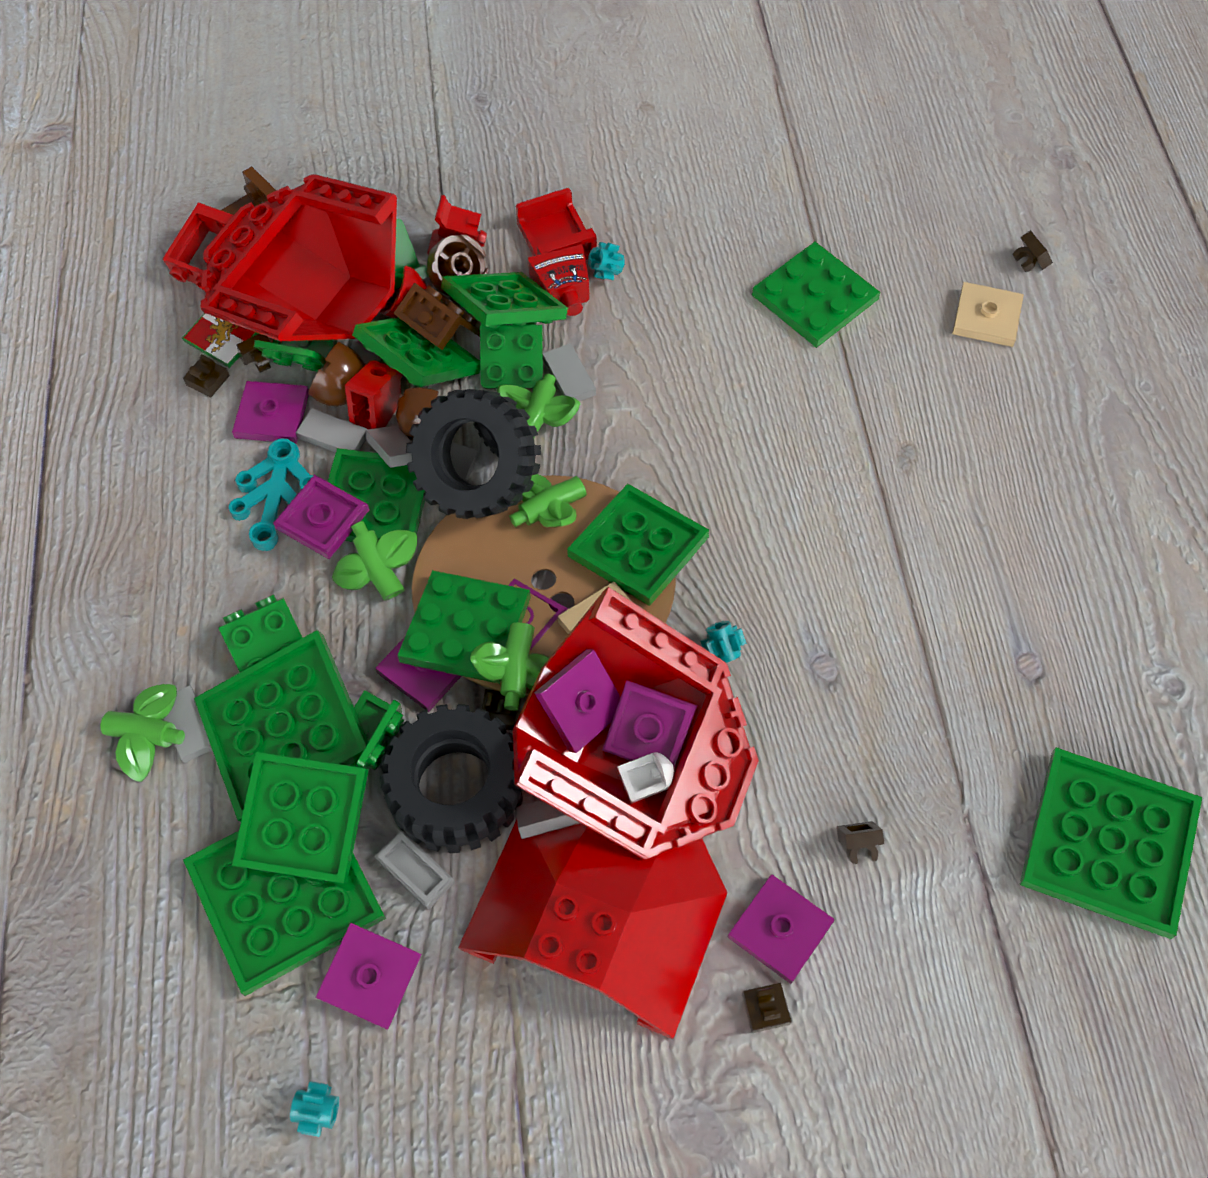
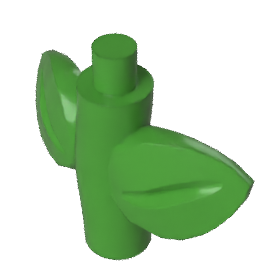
[497,374,580,438]
[509,474,587,527]
[332,521,417,601]
[470,622,550,711]
[100,684,185,782]

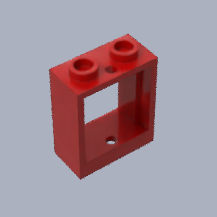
[163,202,234,290]

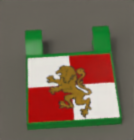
[182,313,259,369]

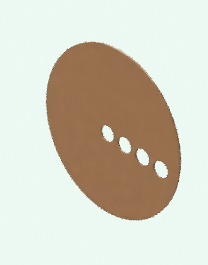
[412,475,676,696]

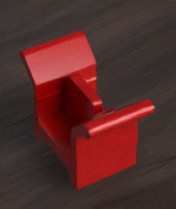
[427,195,487,255]

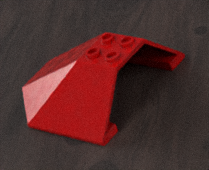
[200,174,397,341]
[513,587,759,859]
[458,819,728,1039]

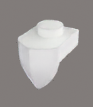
[617,752,674,804]

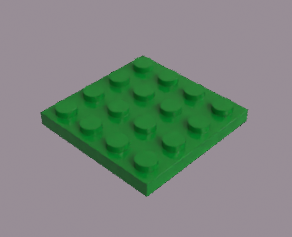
[194,630,368,822]
[1019,747,1202,939]
[183,831,386,996]

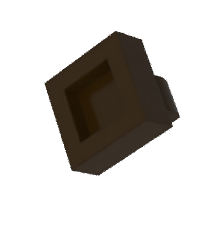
[1012,230,1053,272]
[236,334,271,373]
[183,354,230,398]
[482,689,521,731]
[836,821,884,864]
[742,983,792,1033]

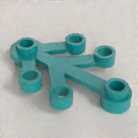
[228,438,313,551]

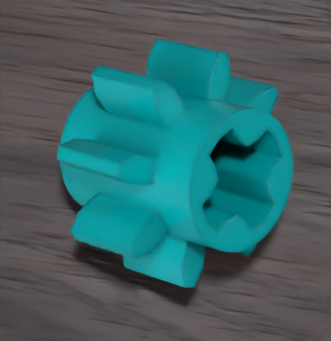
[588,242,625,281]
[700,621,747,663]
[290,1081,339,1137]

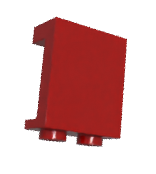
[516,188,597,260]

